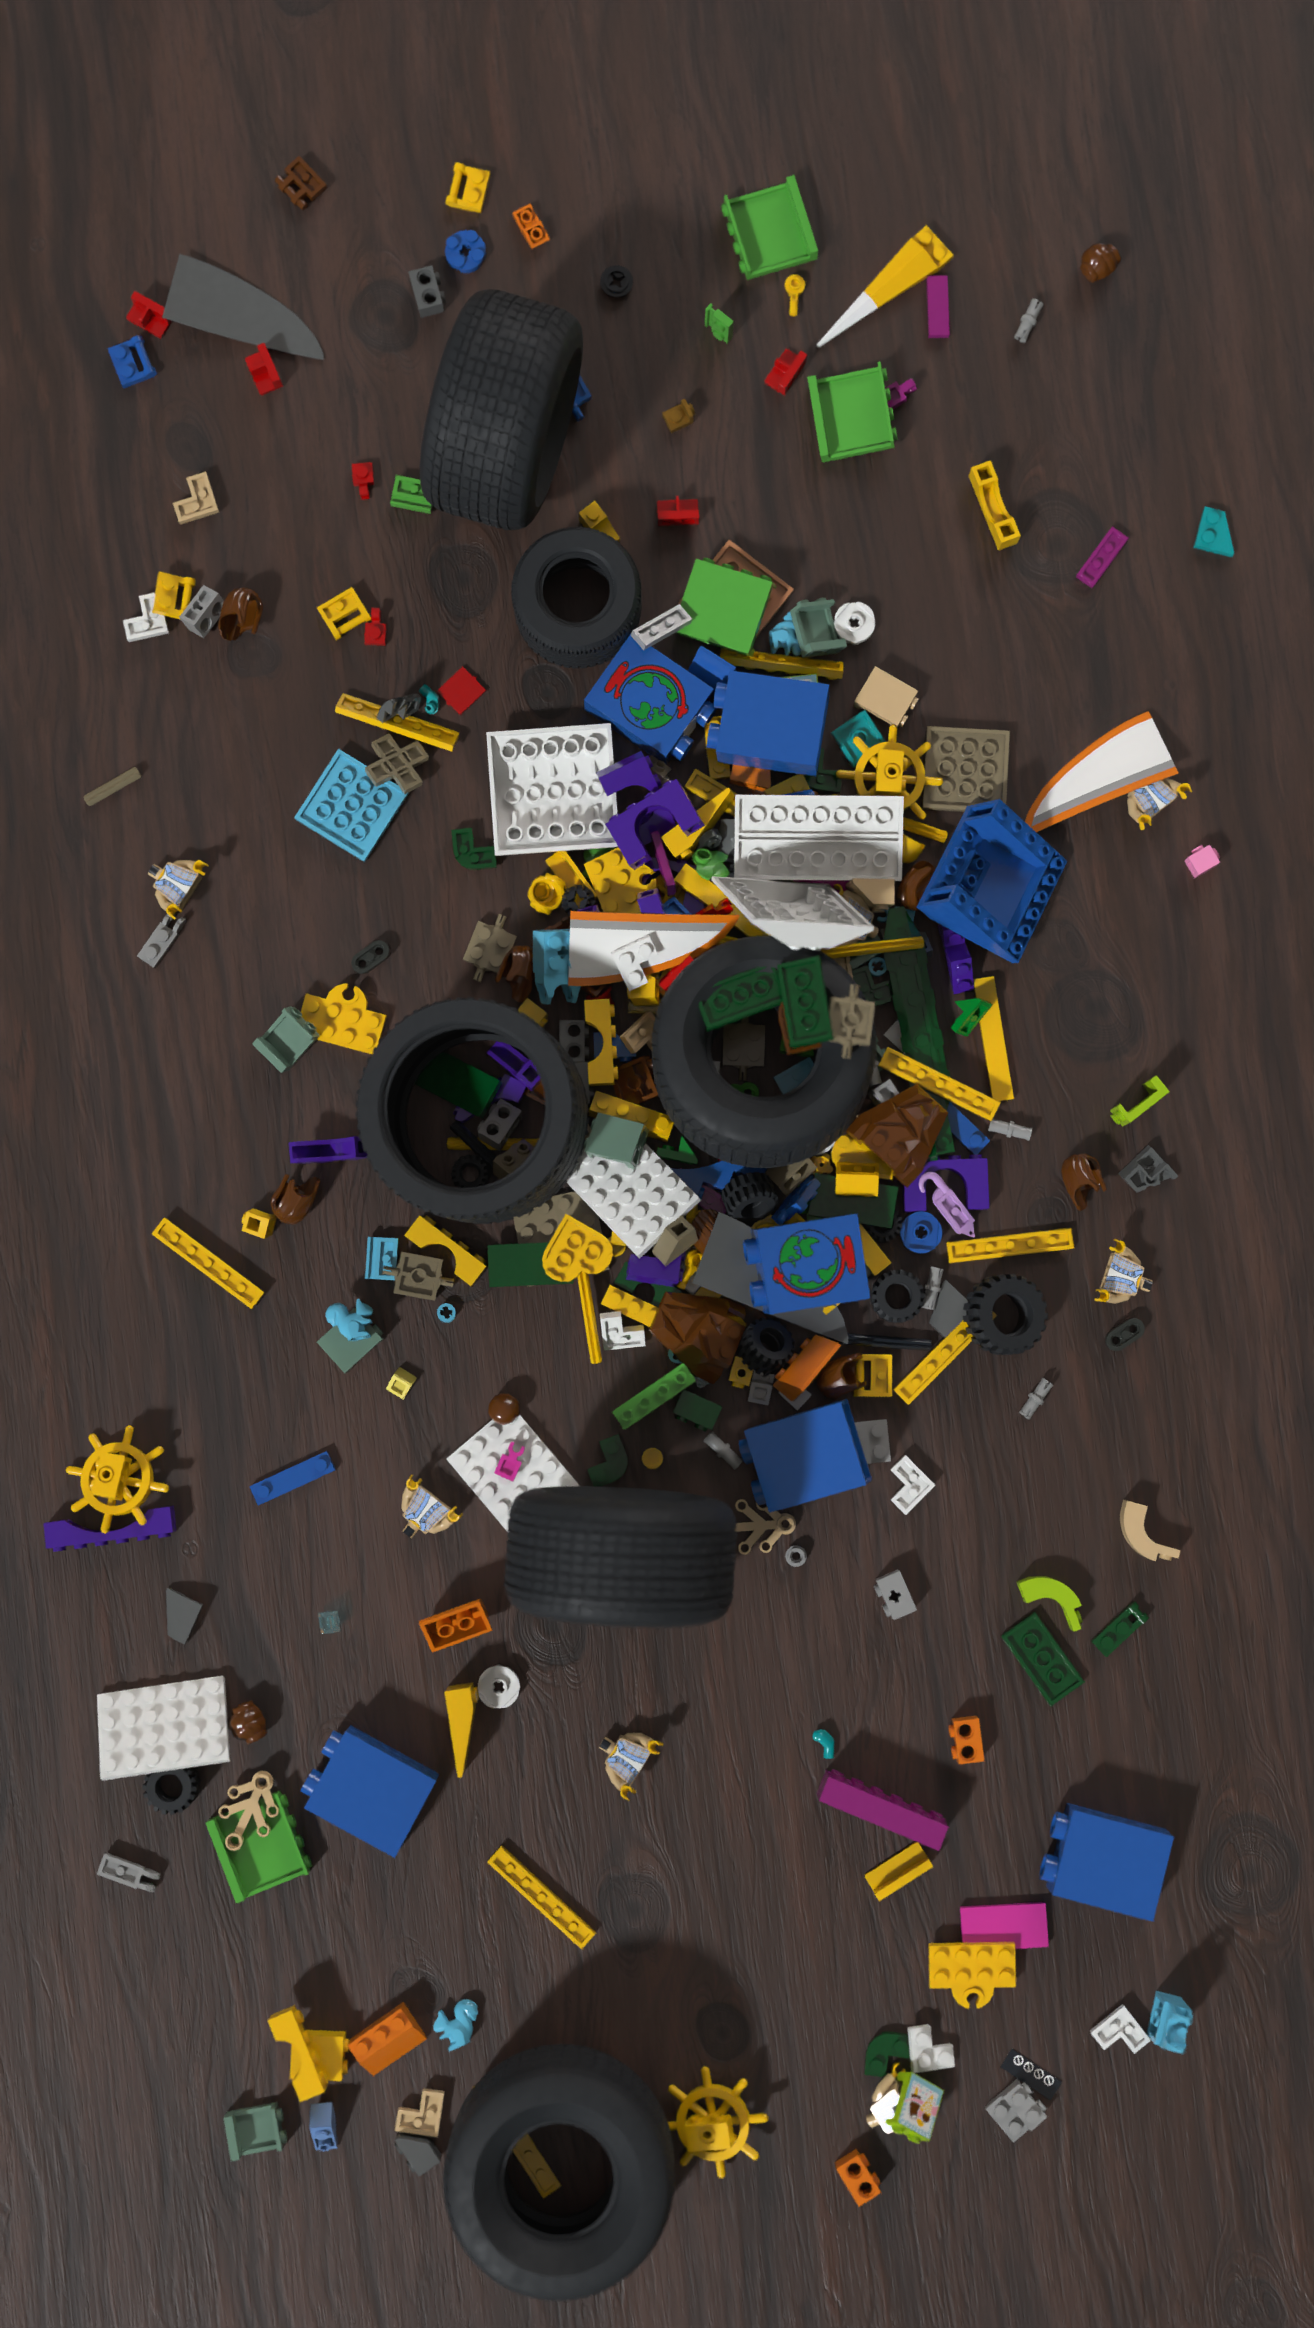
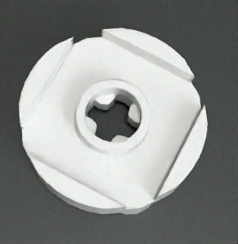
[834,602,875,645]
[478,1665,520,1708]

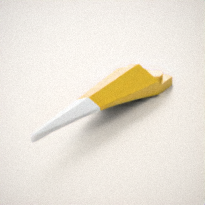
[817,225,953,348]

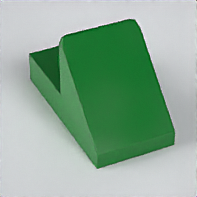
[951,998,992,1037]
[657,1136,698,1166]

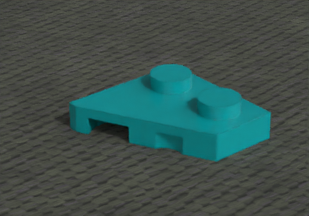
[1193,506,1234,557]

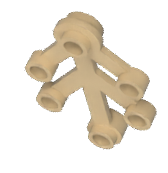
[735,1499,796,1555]
[218,1771,280,1851]

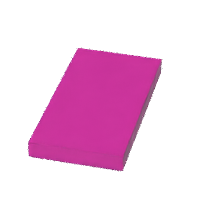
[960,1902,1049,1949]

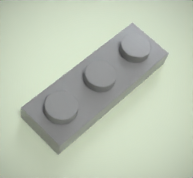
[631,604,692,650]

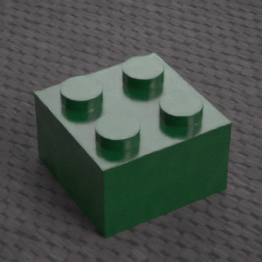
[673,1389,722,1432]

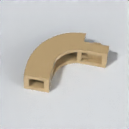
[1120,1500,1181,1561]

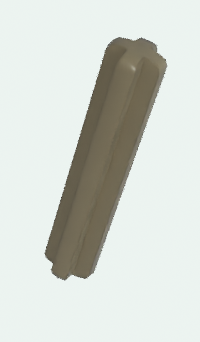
[84,767,141,806]

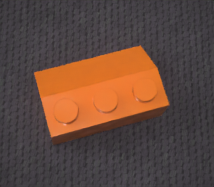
[773,1335,841,1402]
[418,1599,492,1653]
[347,2002,427,2076]

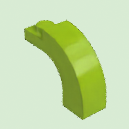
[1016,1576,1083,1632]

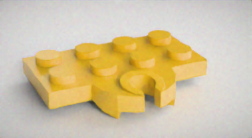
[584,847,659,914]
[301,984,387,1054]
[928,1942,1016,2009]

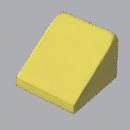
[386,1367,417,1400]

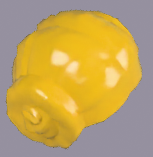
[528,873,566,915]

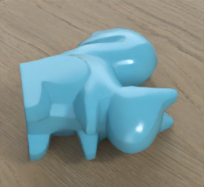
[769,612,801,656]
[325,1299,373,1341]
[433,1999,478,2051]

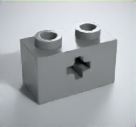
[874,1569,917,1620]

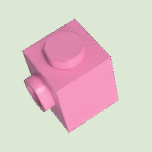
[1184,845,1220,878]

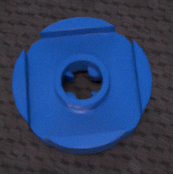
[445,230,486,273]
[900,1211,942,1254]

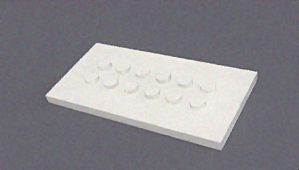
[734,795,904,881]

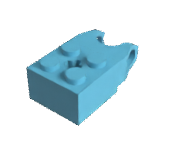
[533,929,581,1004]
[1147,1991,1193,2053]

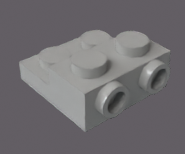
[855,1419,891,1464]
[985,2079,1047,2143]

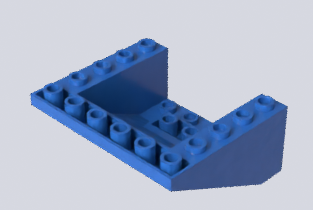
[917,799,1067,963]

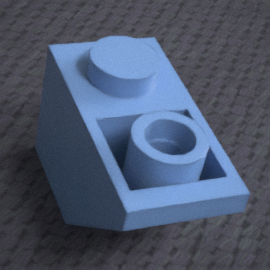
[309,2102,337,2151]

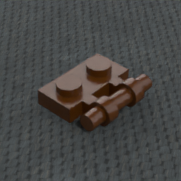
[275,156,327,210]

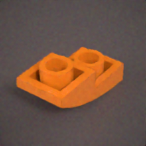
[512,203,550,249]

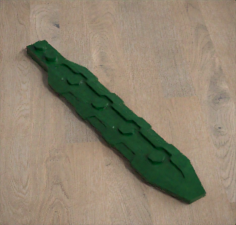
[883,906,955,1155]

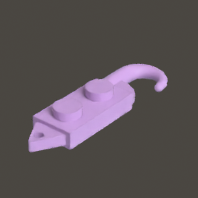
[919,1172,975,1238]

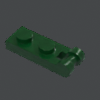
[1091,1601,1149,1657]

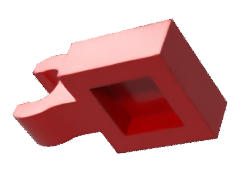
[352,462,374,500]
[364,608,387,646]
[695,898,733,915]

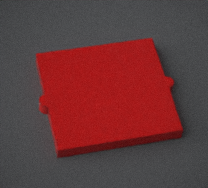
[437,666,486,716]

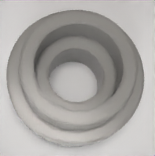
[785,1545,807,1567]

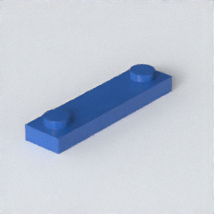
[947,1102,990,1155]
[249,1451,336,1506]

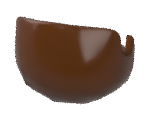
[488,1393,520,1425]

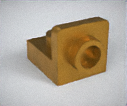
[662,398,695,433]

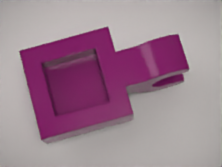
[886,378,917,409]

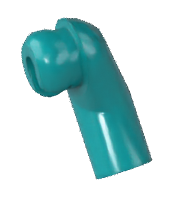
[419,684,439,714]
[812,1729,834,1759]

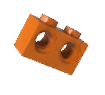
[948,1716,984,1764]
[835,2149,881,2207]

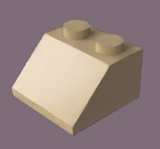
[846,878,895,913]

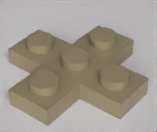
[365,733,429,794]

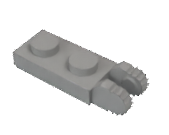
[137,914,186,968]
[97,1852,161,1892]

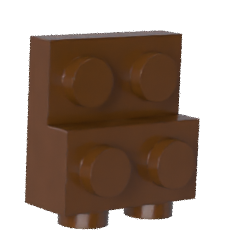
[613,1055,658,1105]

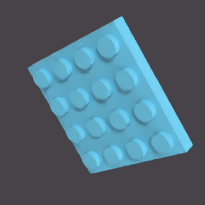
[294,749,409,862]

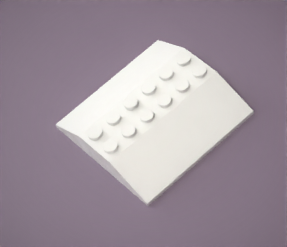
[486,723,618,856]
[711,876,874,951]

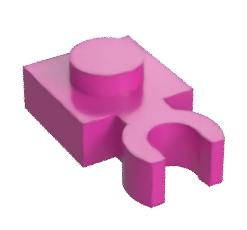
[494,1442,525,1482]

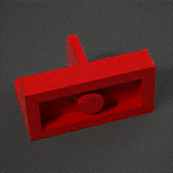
[126,291,172,338]
[245,343,283,395]
[765,349,807,396]
[657,496,699,526]

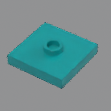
[830,710,886,768]

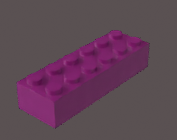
[816,1769,949,1851]

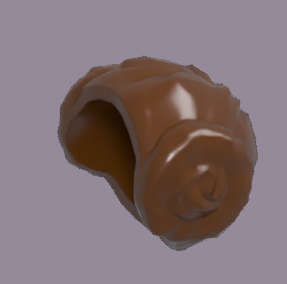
[1080,243,1121,283]
[228,1700,267,1745]

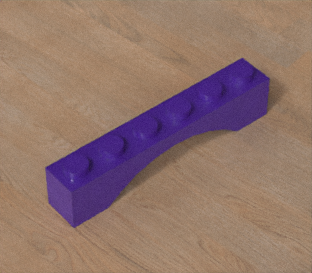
[43,1506,177,1552]

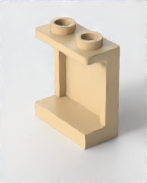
[853,666,919,728]

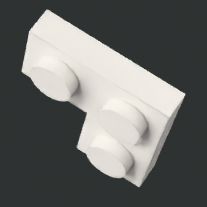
[123,593,169,642]
[611,935,658,991]
[600,1311,646,1351]
[890,1455,935,1515]
[1090,2004,1151,2054]
[907,2024,955,2073]

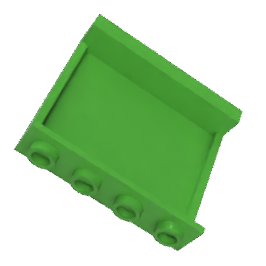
[721,175,818,280]
[808,362,898,463]
[675,558,777,658]
[613,1363,695,1430]
[206,1790,312,1904]

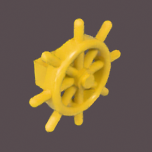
[836,725,943,820]
[66,1425,169,1533]
[668,2066,768,2178]

